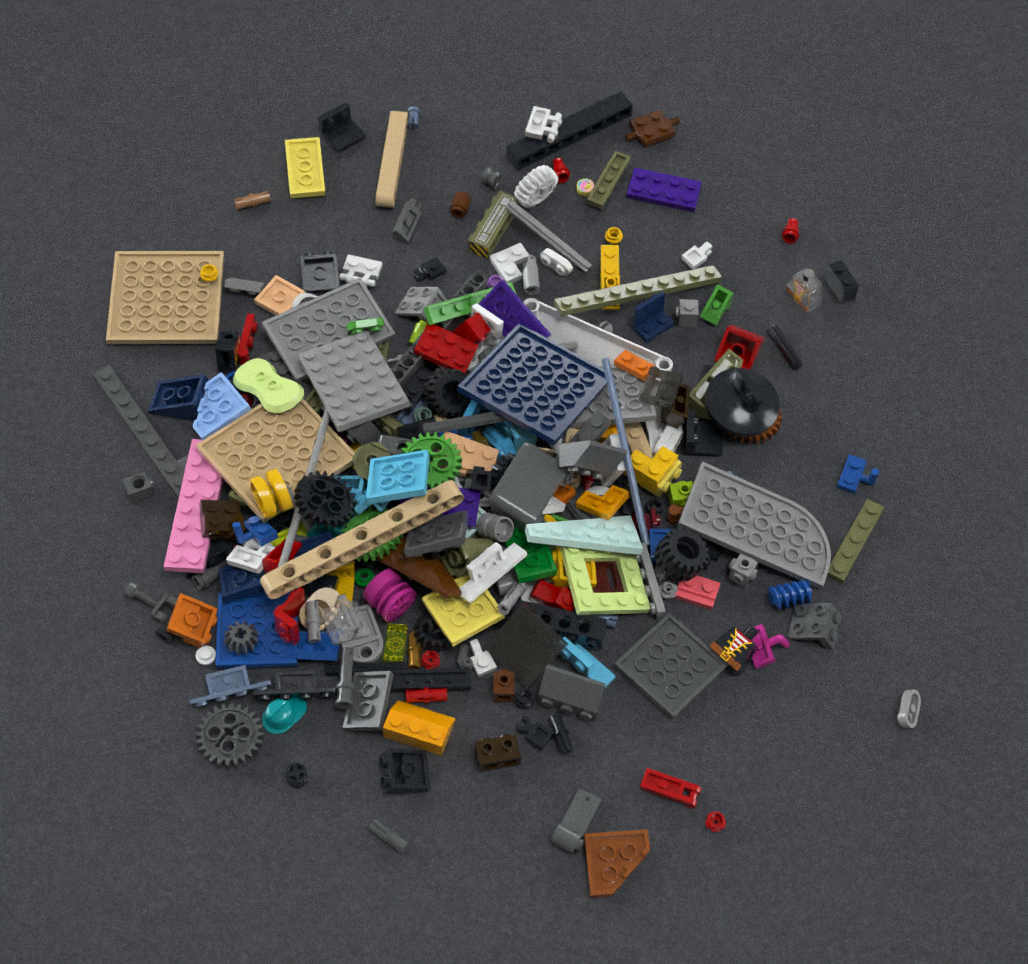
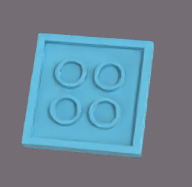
[366,450,430,504]

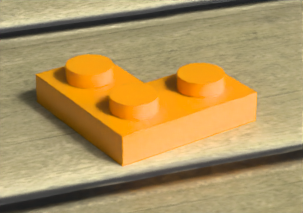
[575,485,629,521]

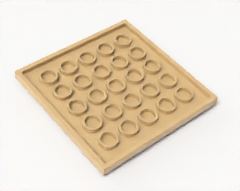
[106,251,224,344]
[196,398,355,523]

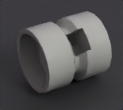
[477,513,514,542]

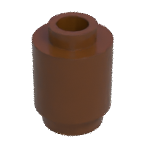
[450,191,472,218]

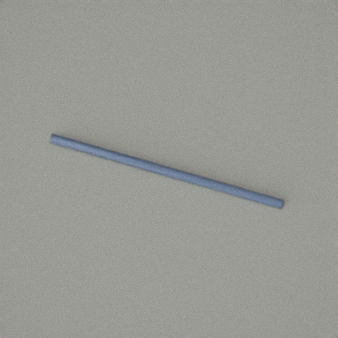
[602,358,650,546]

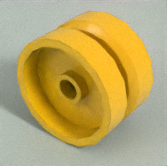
[249,468,293,519]

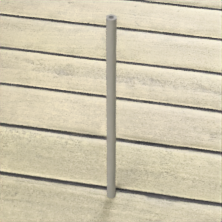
[278,408,330,567]

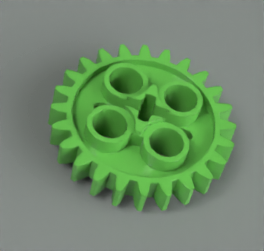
[401,432,462,489]
[341,506,404,562]

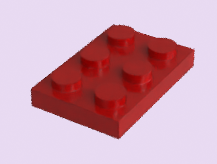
[413,323,479,373]

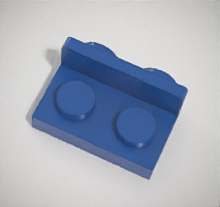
[296,631,340,661]

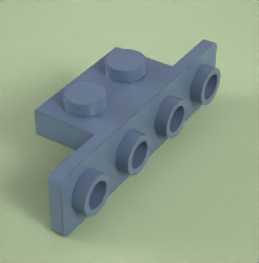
[189,665,271,707]

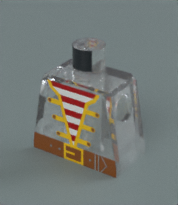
[786,268,822,312]

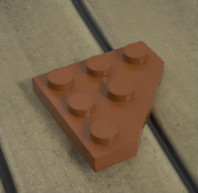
[584,829,650,898]

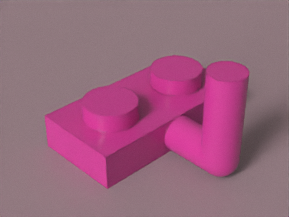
[752,624,790,669]

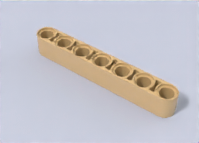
[376,111,408,208]

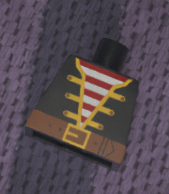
[215,329,240,374]
[709,624,759,675]

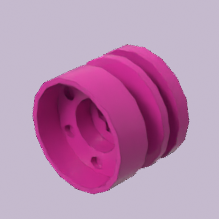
[363,568,416,622]

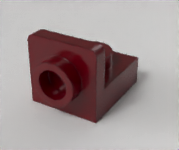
[631,508,660,535]

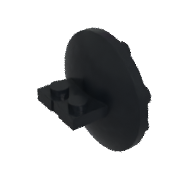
[705,368,780,437]

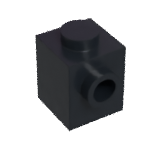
[464,466,492,491]

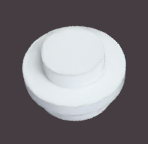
[196,646,216,666]

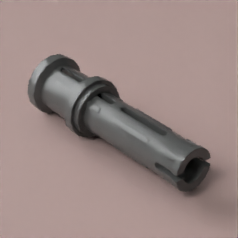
[335,647,354,709]

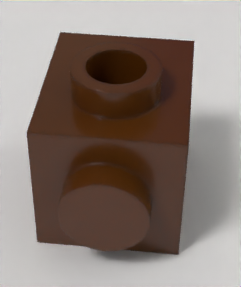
[493,670,514,702]

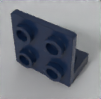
[633,291,675,344]

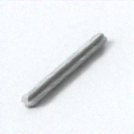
[506,201,592,272]

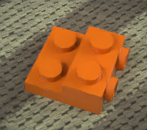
[166,593,218,648]

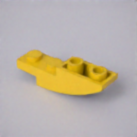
[600,245,620,310]

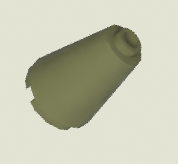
[441,538,494,578]

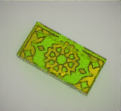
[383,623,408,662]

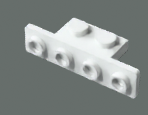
[460,542,527,603]

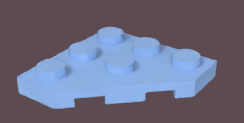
[192,372,251,440]

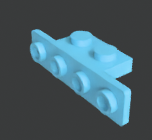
[545,636,615,688]

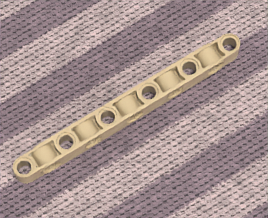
[260,480,464,599]

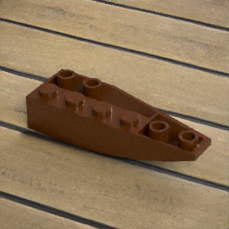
[376,532,462,599]

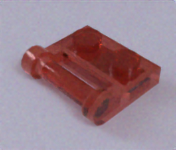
[592,561,624,593]

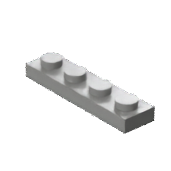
[635,542,666,621]

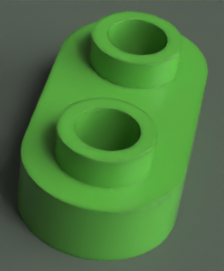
[347,318,385,335]

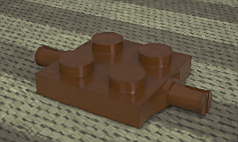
[625,110,680,147]

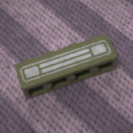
[468,191,519,259]

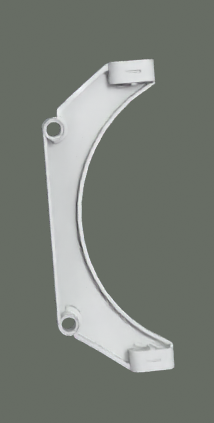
[467,298,684,455]

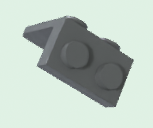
[788,603,841,649]

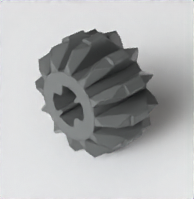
[224,621,259,655]

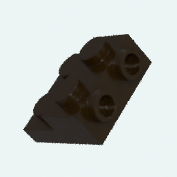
[199,499,245,540]

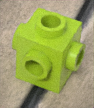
[668,481,693,508]

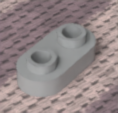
[898,689,921,729]

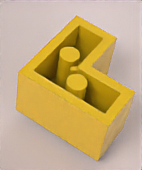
[624,446,679,494]

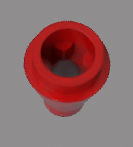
[552,158,570,183]
[781,218,799,244]

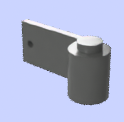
[551,788,602,854]

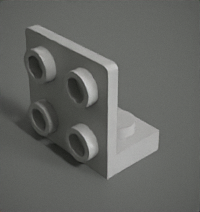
[395,287,447,323]

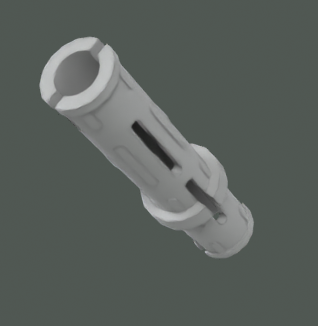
[497,580,531,615]

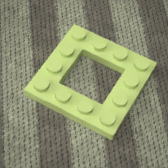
[559,546,651,615]

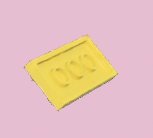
[285,137,325,198]

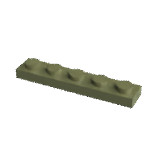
[827,499,885,584]

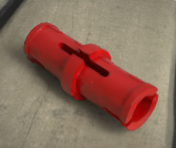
[406,687,448,704]

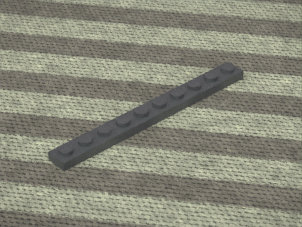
[93,365,185,500]

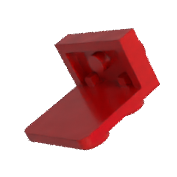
[274,587,305,646]

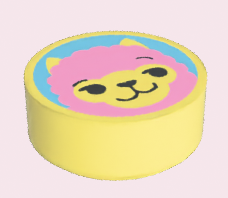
[577,179,594,196]

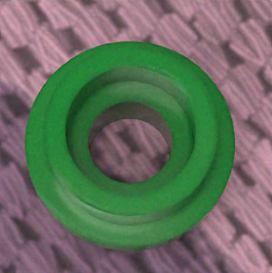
[355,568,374,588]

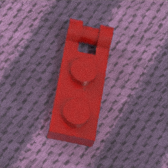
[237,313,258,366]
[640,768,702,809]

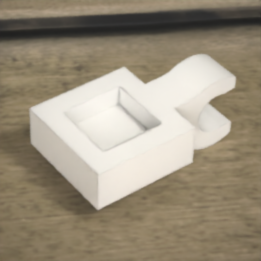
[682,242,712,269]
[469,639,497,678]

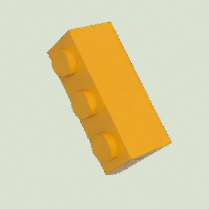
[383,700,456,756]

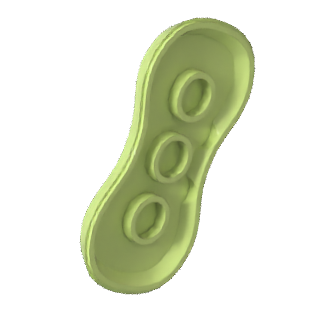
[233,358,304,413]

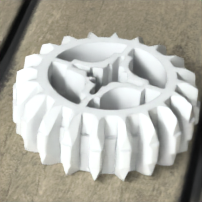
[514,165,558,208]

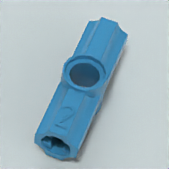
[482,425,518,459]

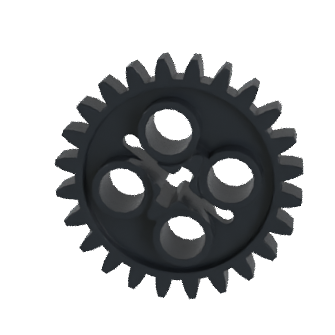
[293,471,357,529]

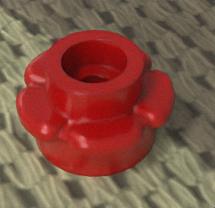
[420,650,440,669]
[705,812,726,832]

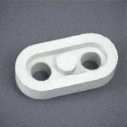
[540,248,573,276]

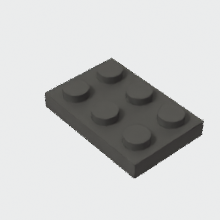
[342,671,394,731]

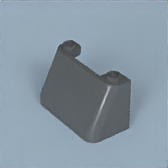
[489,442,573,532]

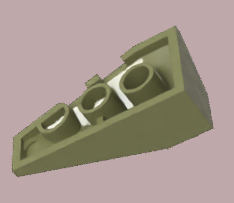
[688,349,743,420]

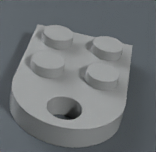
[332,604,383,663]

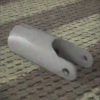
[522,255,540,296]

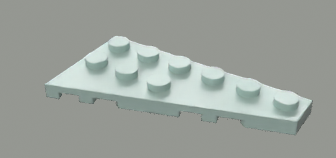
[525,515,643,555]

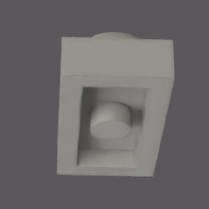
[225,278,265,295]

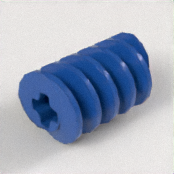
[768,579,812,610]

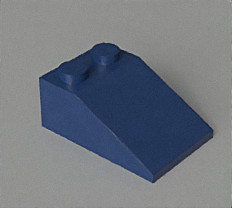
[148,374,209,420]

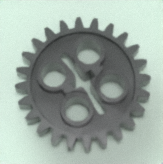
[196,703,264,769]

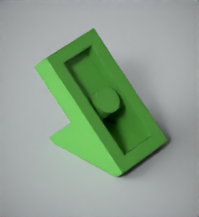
[700,284,734,325]

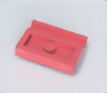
[674,575,721,610]

